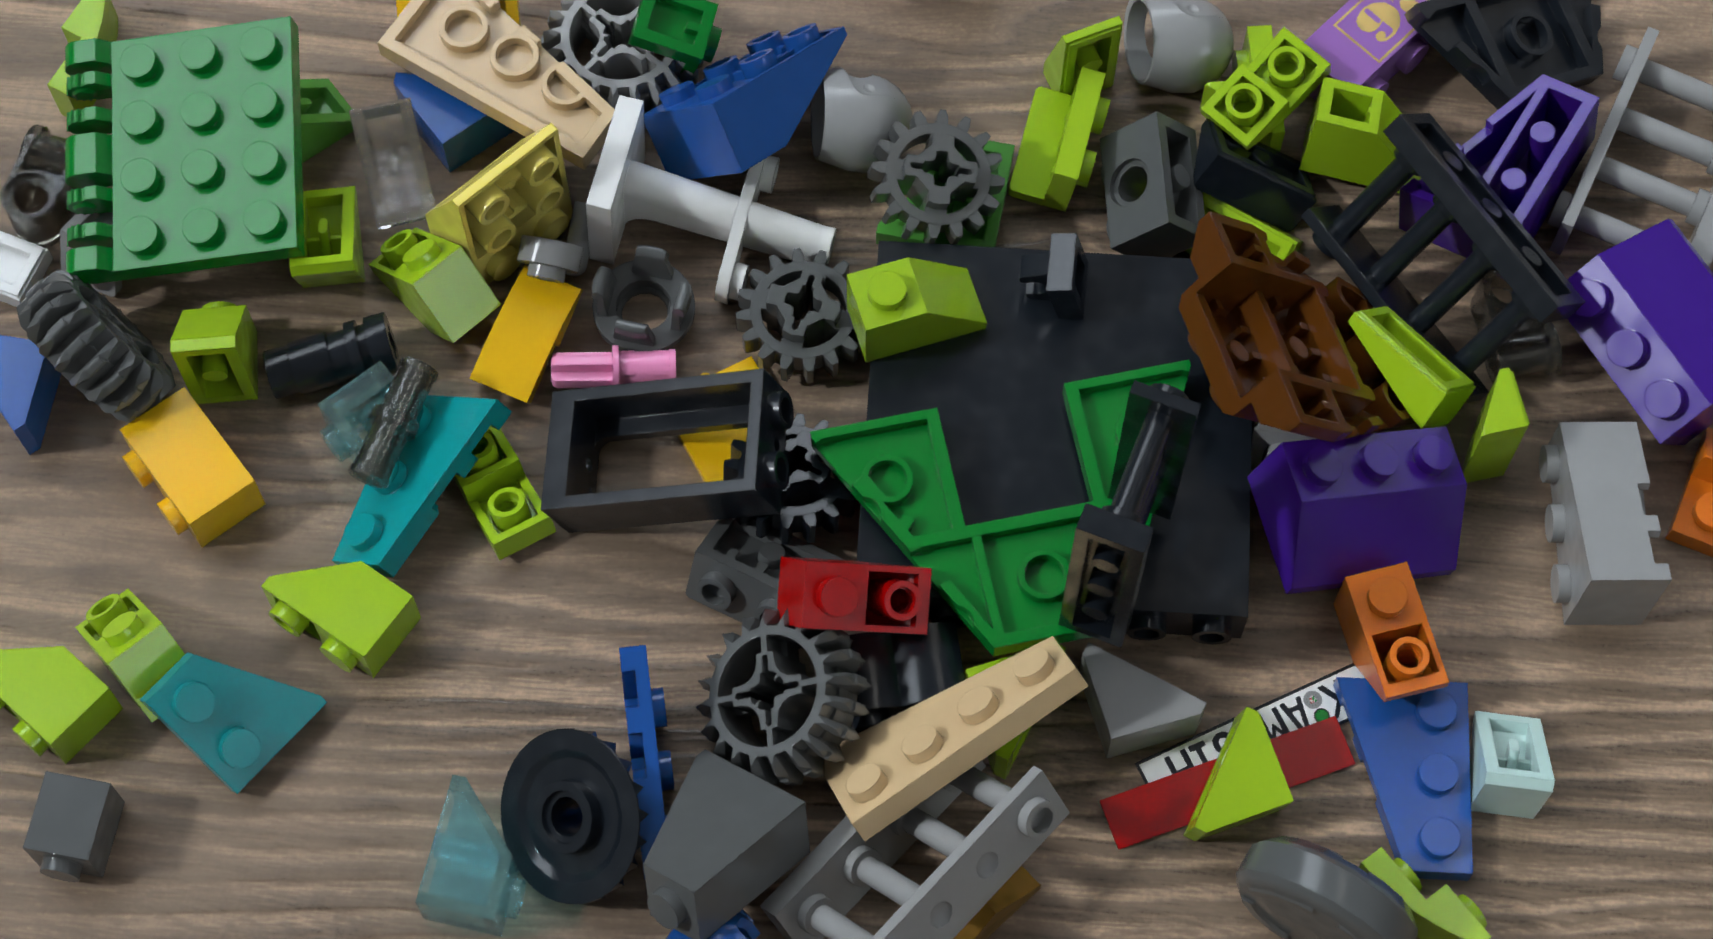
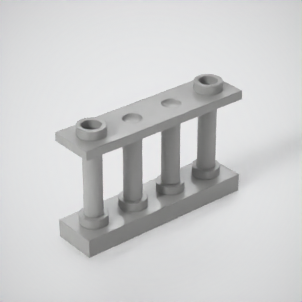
[1547,26,1713,267]
[760,761,1070,939]

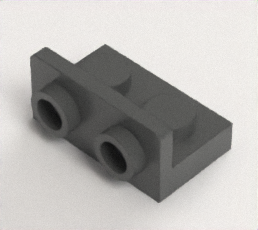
[686,518,843,622]

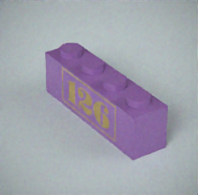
[1304,0,1429,100]

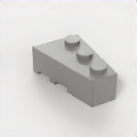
[1539,422,1672,625]

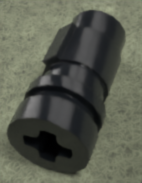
[263,312,401,399]

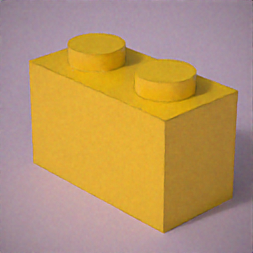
[119,387,266,547]

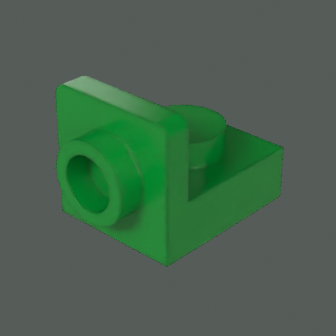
[628,0,722,74]

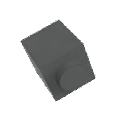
[23,771,125,882]

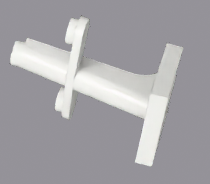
[586,95,836,304]

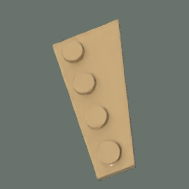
[825,636,1088,842]

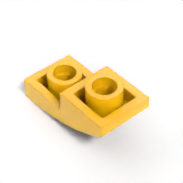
[469,265,583,404]

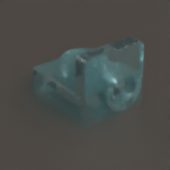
[318,361,402,473]

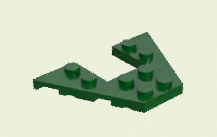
[810,359,1191,657]

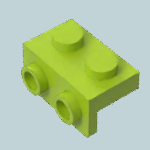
[1008,67,1111,212]

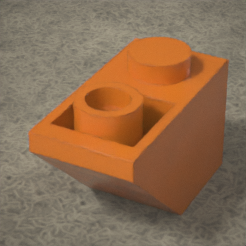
[1333,562,1450,702]

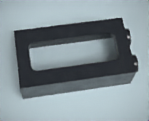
[541,368,794,533]

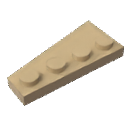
[377,0,615,170]

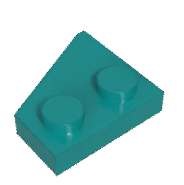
[140,652,327,794]

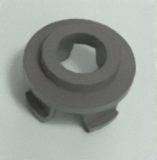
[592,245,695,351]

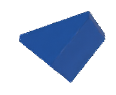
[394,72,514,172]
[0,335,61,455]

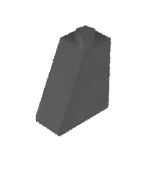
[643,749,810,939]

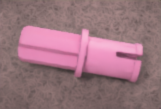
[551,345,676,389]

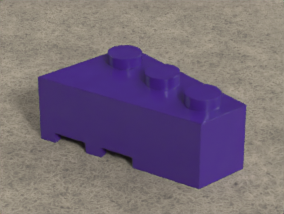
[1399,74,1600,272]

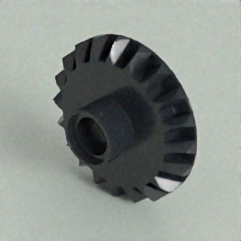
[501,728,649,904]

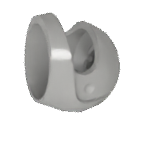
[1124,0,1234,93]
[810,66,913,173]

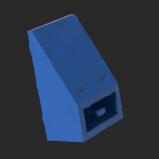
[644,23,847,180]

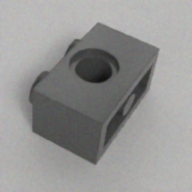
[1100,111,1205,257]

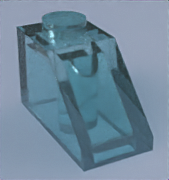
[415,775,526,937]

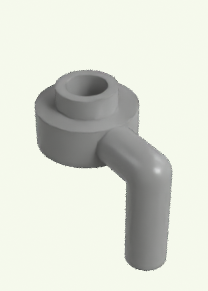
[517,201,590,283]

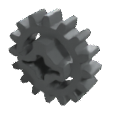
[867,109,1005,245]
[736,248,858,383]

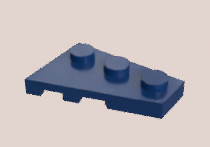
[619,645,674,879]
[1333,677,1473,881]

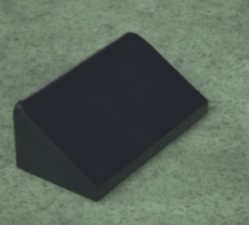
[1193,118,1317,231]

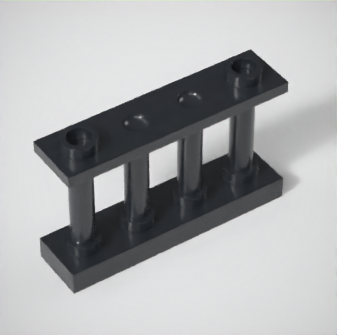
[1301,113,1585,404]
[1058,380,1201,648]

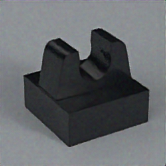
[1019,233,1088,319]

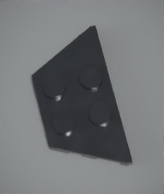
[1404,0,1603,110]

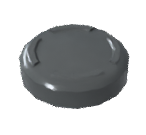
[1236,836,1418,939]

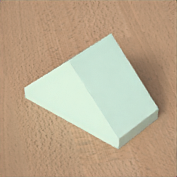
[1470,711,1555,819]

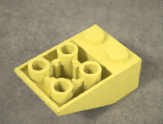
[425,123,573,284]

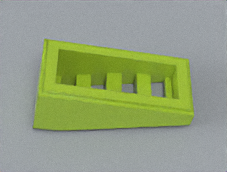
[1348,306,1476,429]

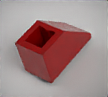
[777,556,932,635]

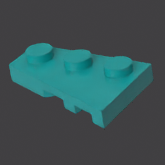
[332,394,512,578]

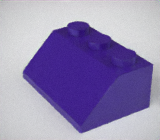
[1567,218,1713,445]
[1247,426,1467,594]

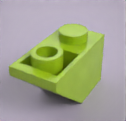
[1299,76,1421,194]
[368,227,501,343]
[261,561,421,678]
[75,588,185,723]
[0,646,123,764]

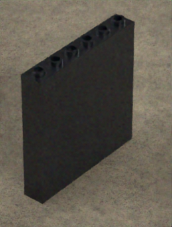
[857,240,1252,645]

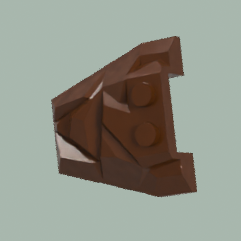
[1179,211,1415,442]

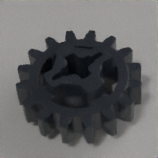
[723,413,856,545]

